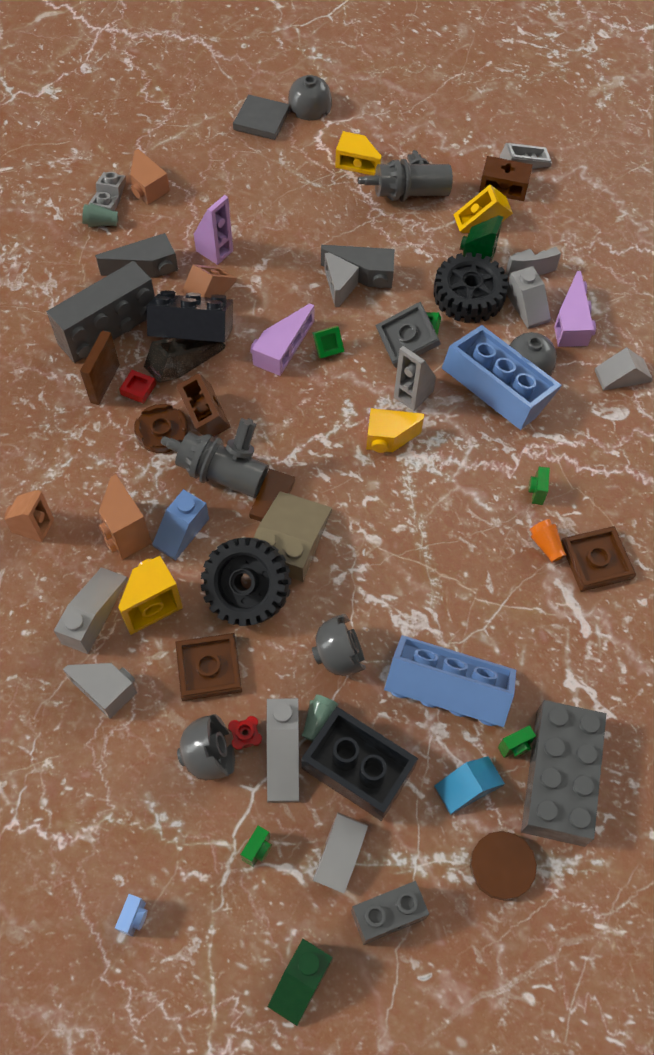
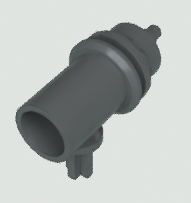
[358,150,453,202]
[161,418,269,498]

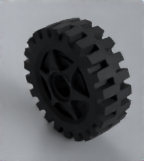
[433,253,509,323]
[201,537,291,626]

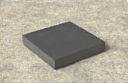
[233,94,290,140]
[375,301,441,368]

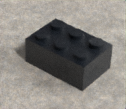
[147,290,233,342]
[301,707,418,821]

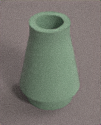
[82,203,118,227]
[301,694,338,742]

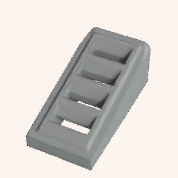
[500,143,552,169]

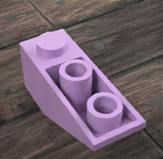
[554,271,596,347]

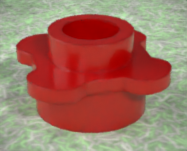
[228,716,262,750]

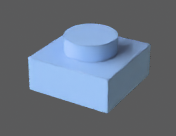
[115,894,148,937]

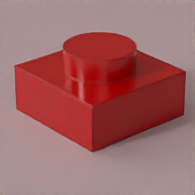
[119,370,156,404]

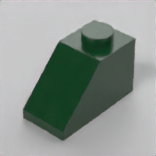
[460,215,503,262]
[267,939,333,1026]

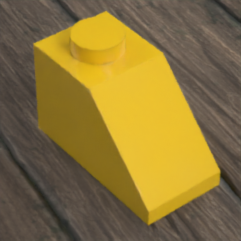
[335,131,382,176]
[453,185,513,233]
[366,408,424,453]

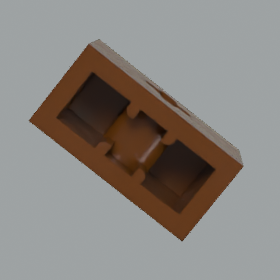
[479,156,533,201]
[177,373,231,437]

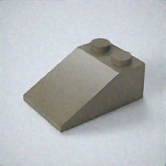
[254,491,332,582]

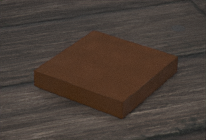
[80,330,120,405]
[561,526,636,592]
[175,633,242,701]

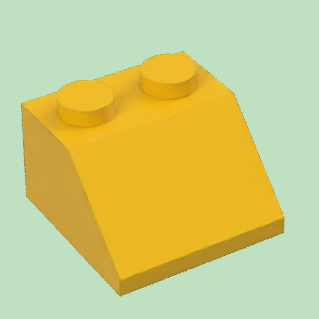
[118,556,183,635]

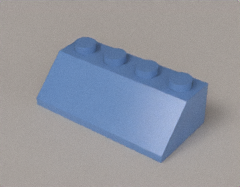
[442,325,562,430]
[384,635,516,727]

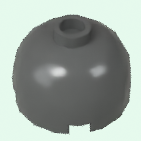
[288,75,332,121]
[509,332,557,376]
[312,613,366,676]
[177,714,235,781]

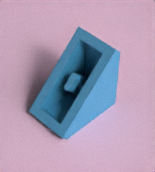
[434,756,505,815]

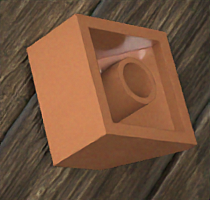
[99,474,152,560]

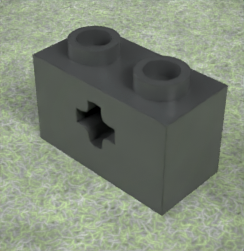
[351,881,429,945]

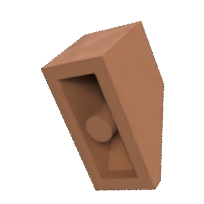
[130,149,170,205]
[182,264,237,298]
[4,490,54,542]

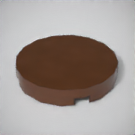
[134,404,188,453]
[470,831,537,901]

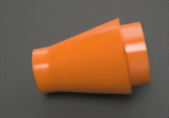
[530,519,566,563]

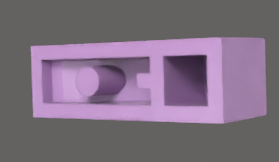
[194,195,233,265]
[250,304,314,376]

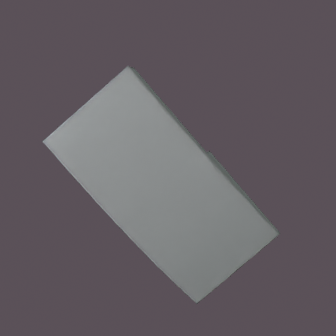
[88,172,126,211]
[505,247,561,277]
[313,812,368,893]

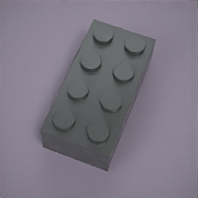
[46,261,155,363]
[521,700,607,847]

